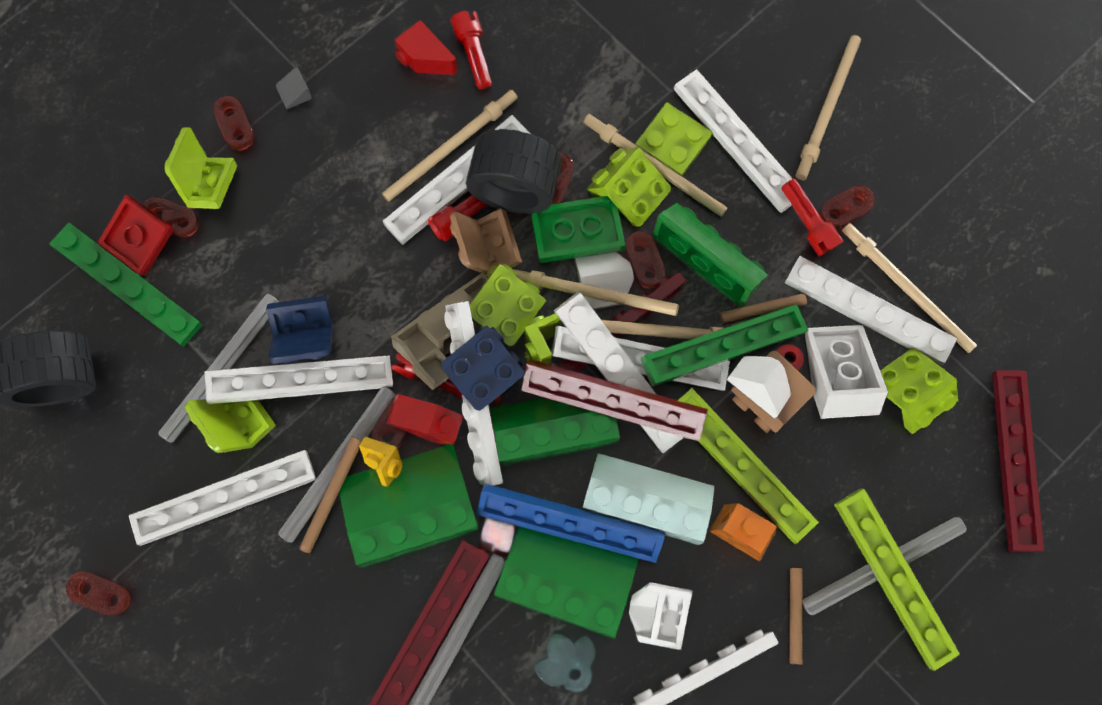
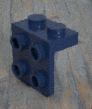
[266,295,333,364]
[441,325,526,411]

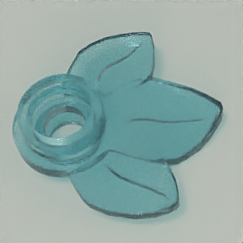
[534,634,595,692]

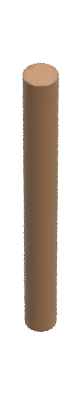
[299,436,362,553]

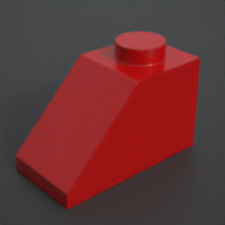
[395,20,458,75]
[386,394,463,444]

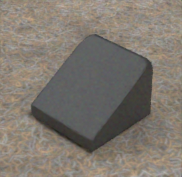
[275,67,312,109]

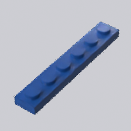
[476,483,665,563]

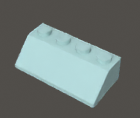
[582,453,714,545]

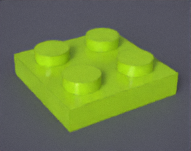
[635,103,713,176]

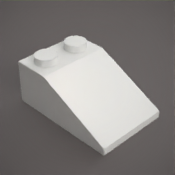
[805,325,888,419]

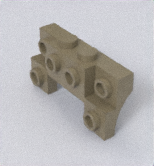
[391,273,489,390]

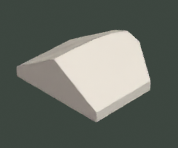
[575,252,634,310]
[727,356,791,419]
[629,582,692,650]

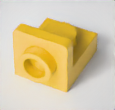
[359,437,402,487]

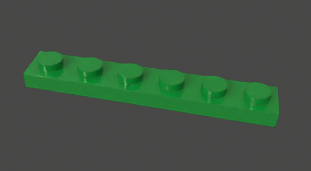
[49,222,203,347]
[640,304,809,387]

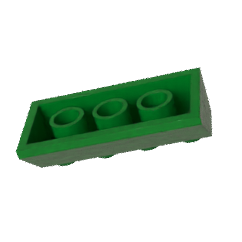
[652,203,768,308]
[489,397,620,467]

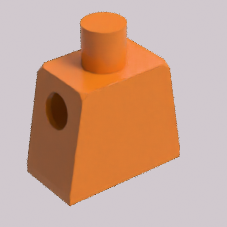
[709,503,777,562]

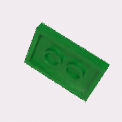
[531,196,626,264]

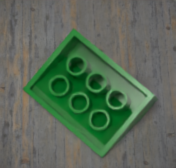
[339,444,479,568]
[494,526,639,638]

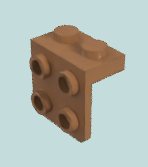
[450,209,522,274]
[731,351,816,433]

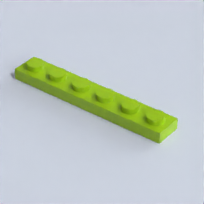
[678,388,819,544]
[834,489,960,671]

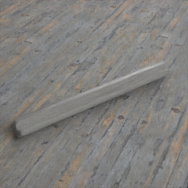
[159,294,279,443]
[278,387,396,543]
[802,517,967,615]
[409,554,506,705]

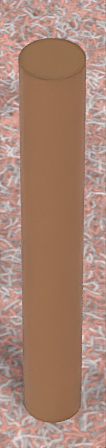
[719,293,807,324]
[790,568,802,664]

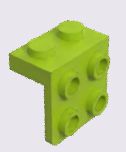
[165,127,237,209]
[587,147,671,227]
[469,264,546,346]
[524,311,566,365]
[880,349,958,434]
[184,399,276,453]

